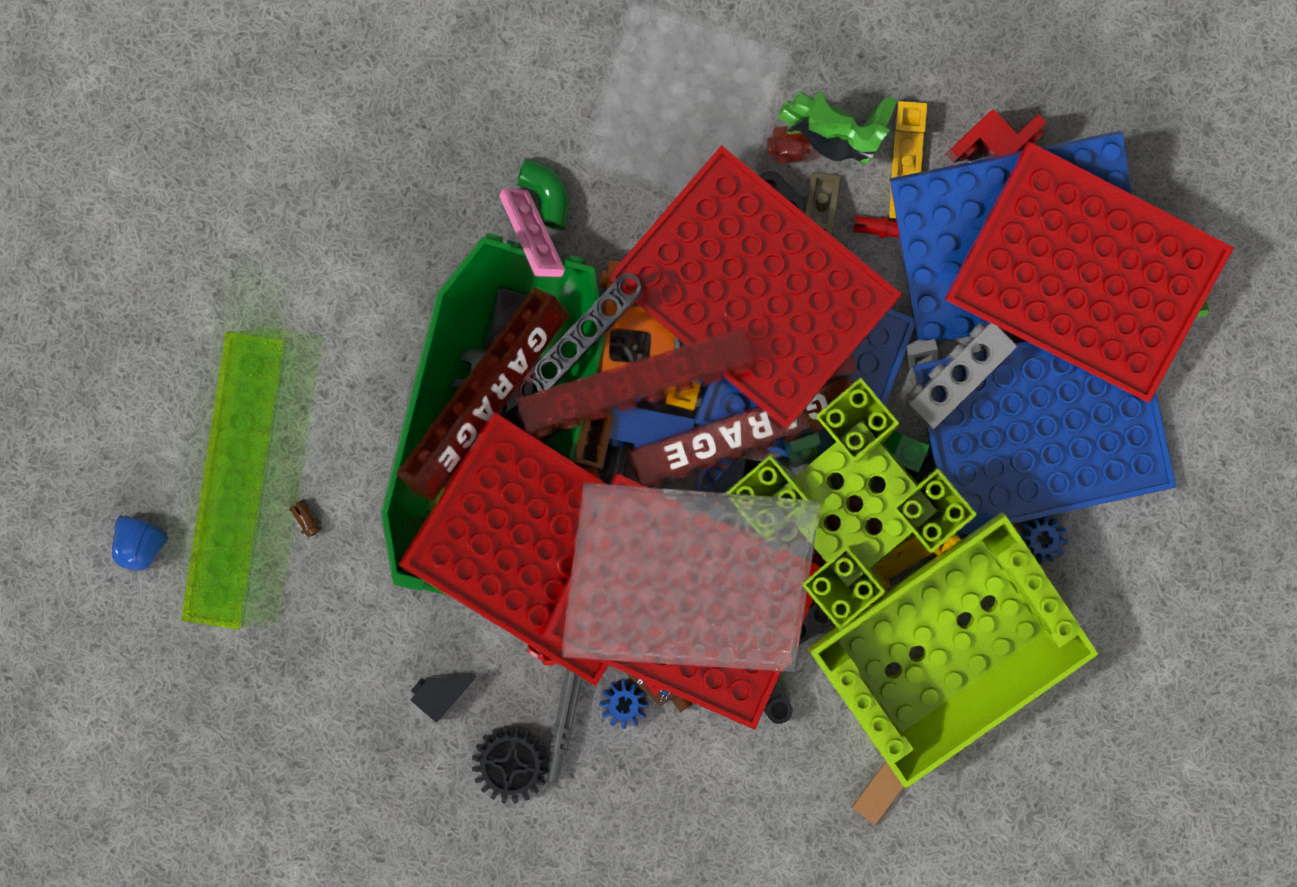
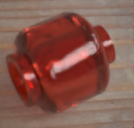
[766,125,810,164]

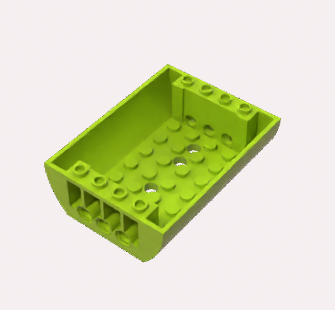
[807,512,1098,789]

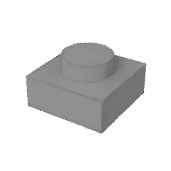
[906,339,938,368]

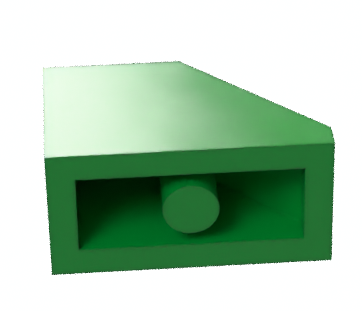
[884,431,930,473]

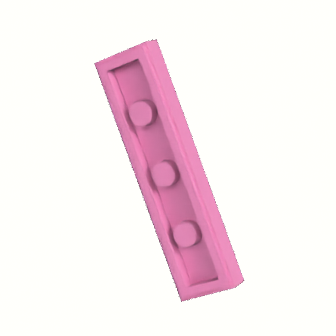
[499,189,565,277]

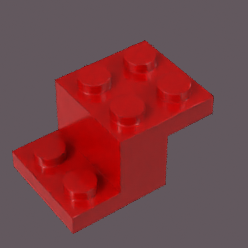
[945,109,1047,162]

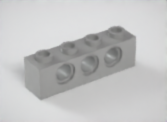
[905,322,1017,429]

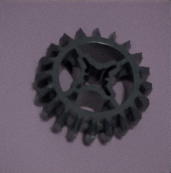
[472,725,550,804]

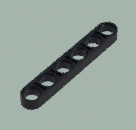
[516,273,645,404]

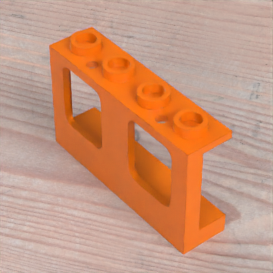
[597,261,675,386]

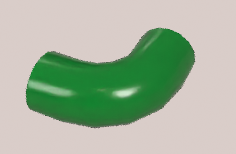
[516,157,570,231]

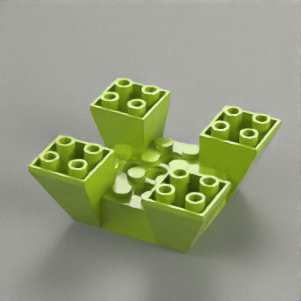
[725,378,977,630]

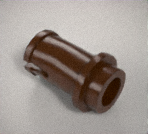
[289,499,323,538]

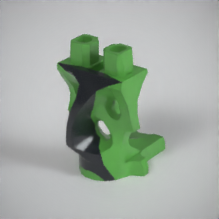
[778,91,897,164]

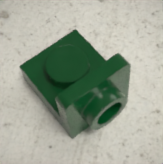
[783,431,821,467]

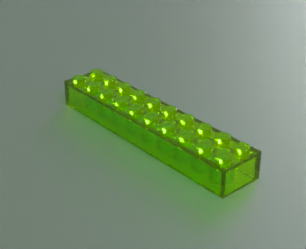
[181,331,287,630]

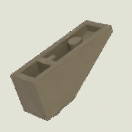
[805,172,841,236]

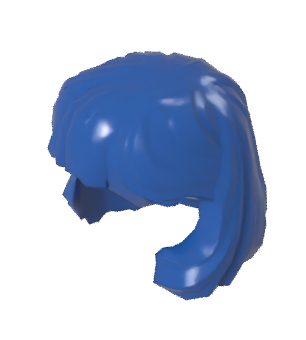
[112,515,168,572]

